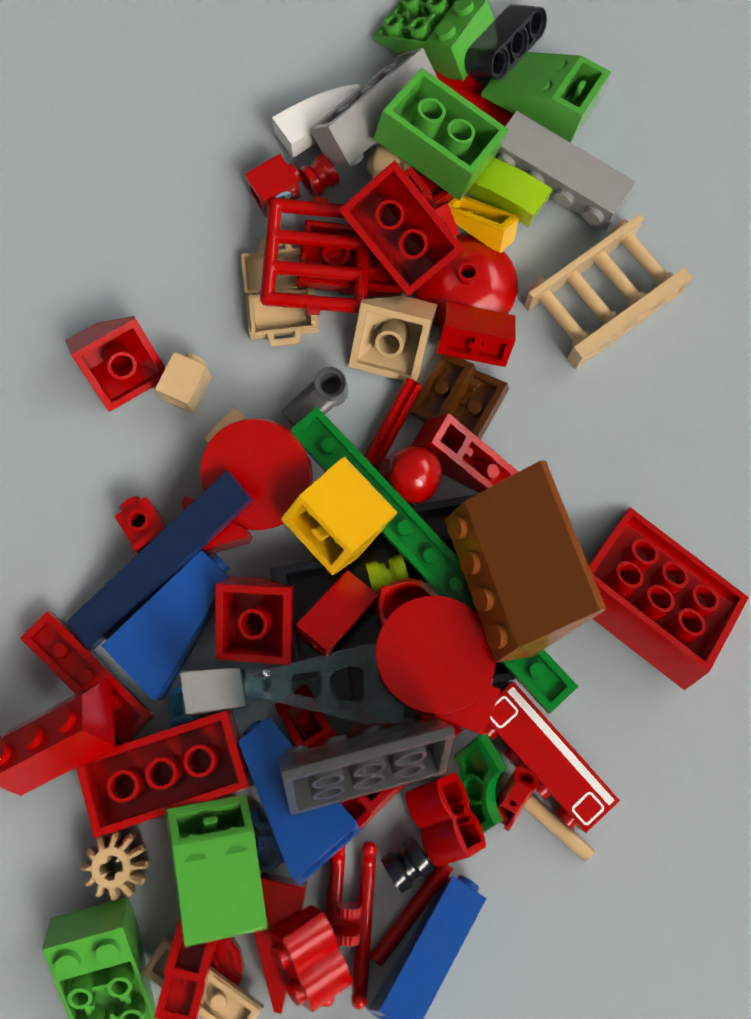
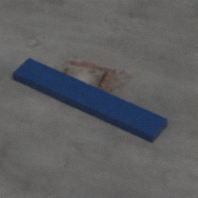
[67,471,254,650]

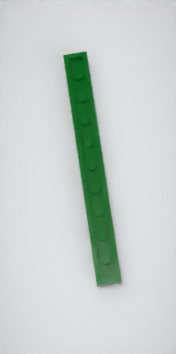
[290,407,579,714]

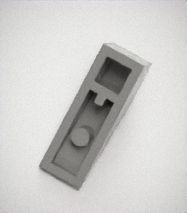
[180,668,255,714]

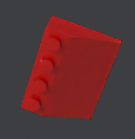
[587,507,749,690]

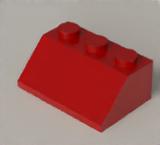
[339,160,465,297]
[0,678,115,796]

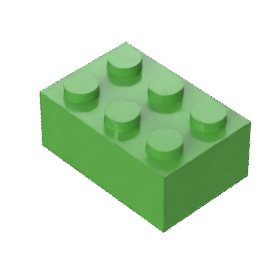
[374,68,509,201]

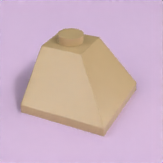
[348,296,438,381]

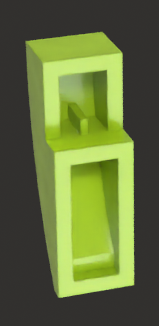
[466,158,553,227]

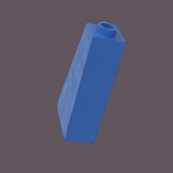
[101,550,230,701]
[238,716,361,886]
[367,875,487,1019]

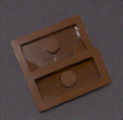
[409,354,509,440]

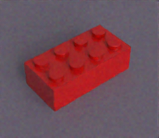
[76,710,254,838]

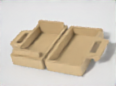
[241,238,319,347]

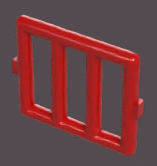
[260,197,370,315]

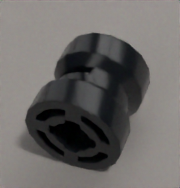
[381,837,435,893]

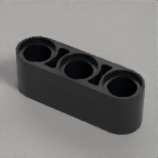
[464,4,547,80]

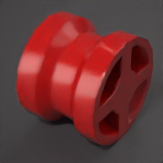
[298,153,340,197]

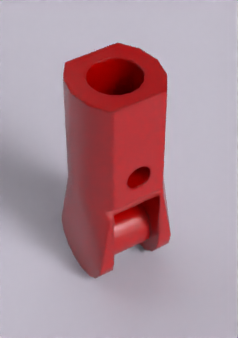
[496,766,539,831]

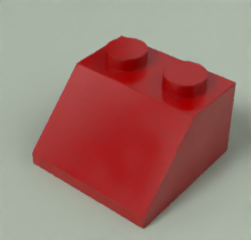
[215,576,293,665]

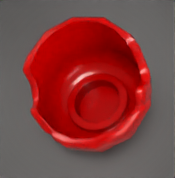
[385,446,442,503]

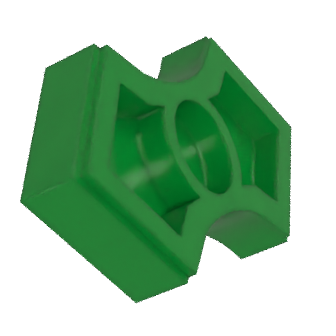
[454,733,507,833]

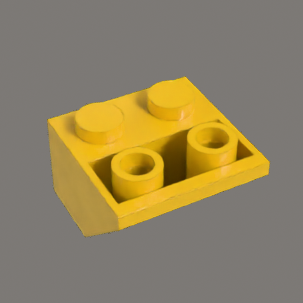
[281,457,398,576]

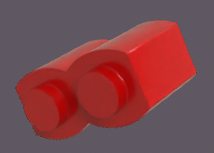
[406,772,486,867]
[270,904,353,1013]

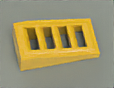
[447,196,519,253]

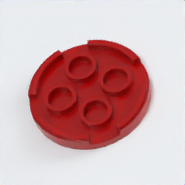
[200,418,313,530]
[375,596,496,717]

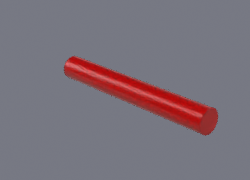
[370,864,454,966]

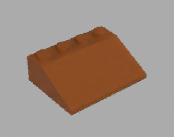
[444,460,606,663]

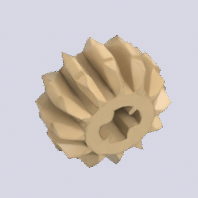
[80,830,150,901]

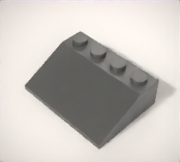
[277,715,455,816]

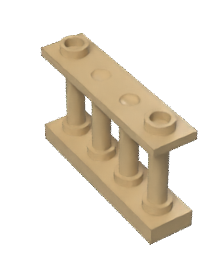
[524,214,694,370]

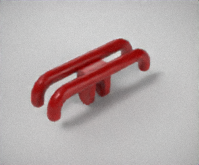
[322,841,377,1010]

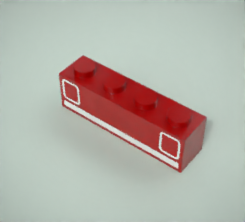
[485,681,620,833]

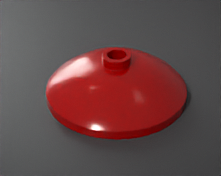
[414,235,518,327]

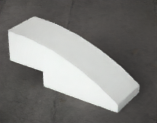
[272,84,360,158]

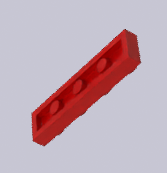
[20,611,155,743]

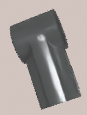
[281,367,349,426]

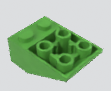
[373,0,494,81]
[481,52,611,143]
[167,795,267,947]
[42,897,158,1019]

